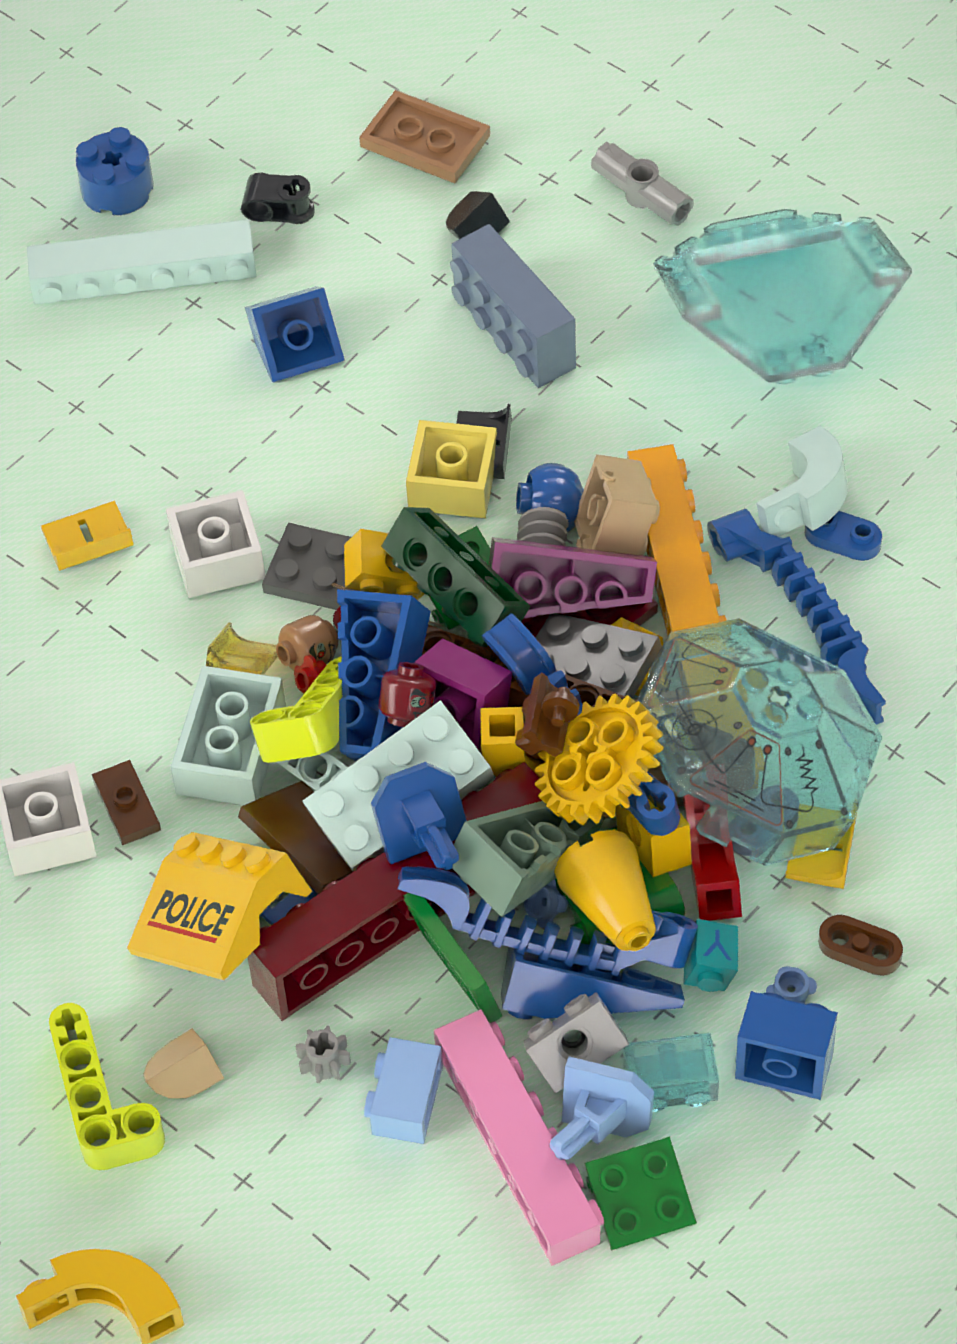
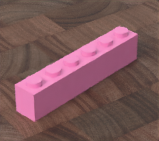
[434,1009,604,1266]

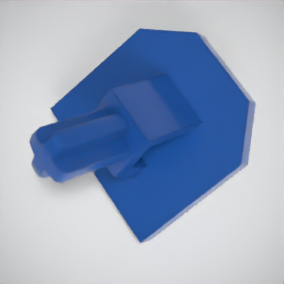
[371,762,467,870]

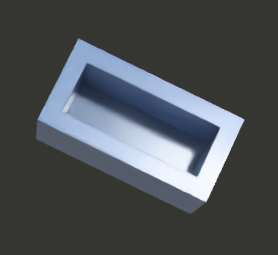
[364,1037,443,1144]

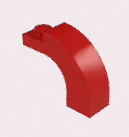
[681,764,742,921]

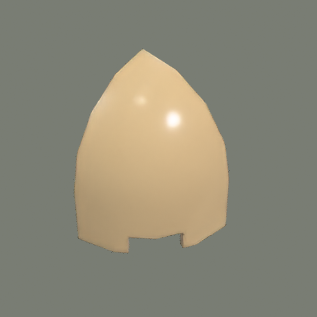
[143,1028,224,1099]

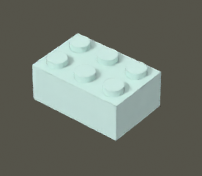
[171,666,286,805]

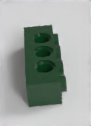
[381,507,531,647]

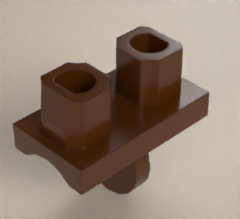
[515,673,580,758]

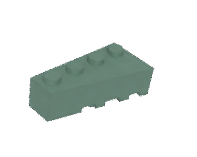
[453,801,606,917]

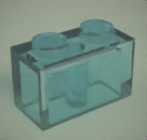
[623,1033,719,1112]

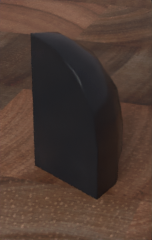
[445,191,510,239]

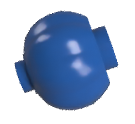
[516,463,584,533]

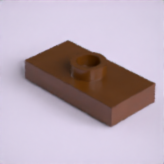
[91,760,161,846]

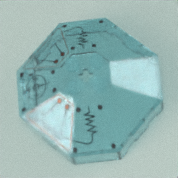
[637,618,883,866]

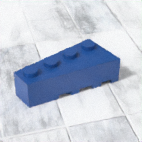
[337,589,431,762]

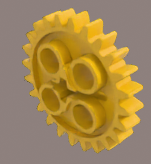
[535,694,664,825]

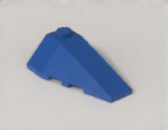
[501,947,685,1020]

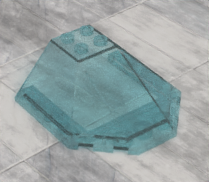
[653,209,912,384]

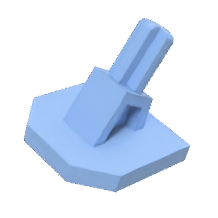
[549,1056,654,1160]

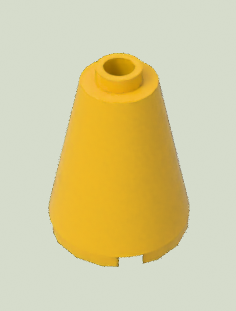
[554,830,656,951]

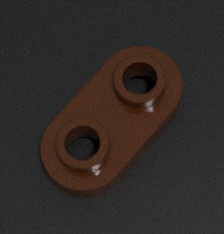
[818,915,903,976]

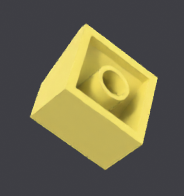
[406,420,497,519]

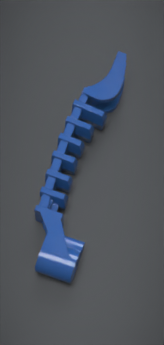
[482,613,680,836]
[397,867,698,976]

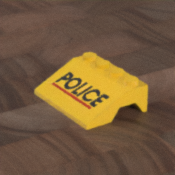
[127,832,312,980]

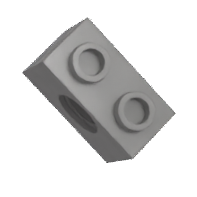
[524,992,629,1094]

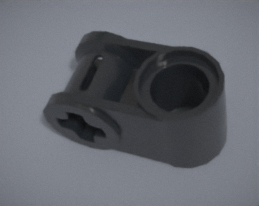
[241,172,315,224]

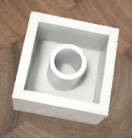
[166,490,265,598]
[0,762,97,877]

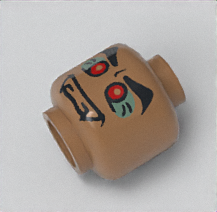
[276,615,339,671]

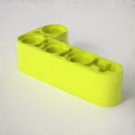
[250,656,342,763]
[49,1003,165,1171]

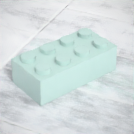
[302,700,494,872]

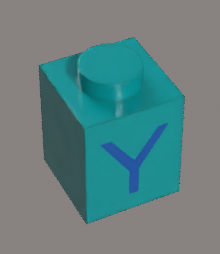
[683,919,738,992]

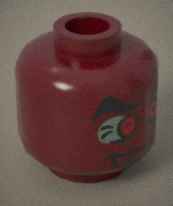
[379,662,436,727]

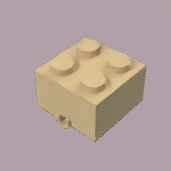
[574,454,660,556]

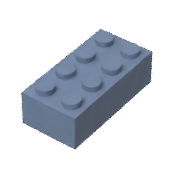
[450,224,576,388]

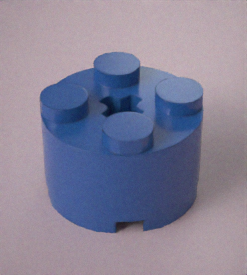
[76,127,154,215]

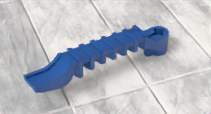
[707,508,886,725]

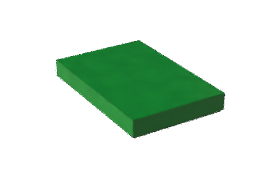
[404,893,503,1023]

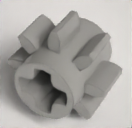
[296,1026,351,1084]

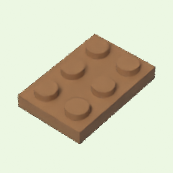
[359,90,490,183]

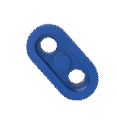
[804,511,882,561]

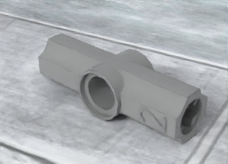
[591,142,694,226]

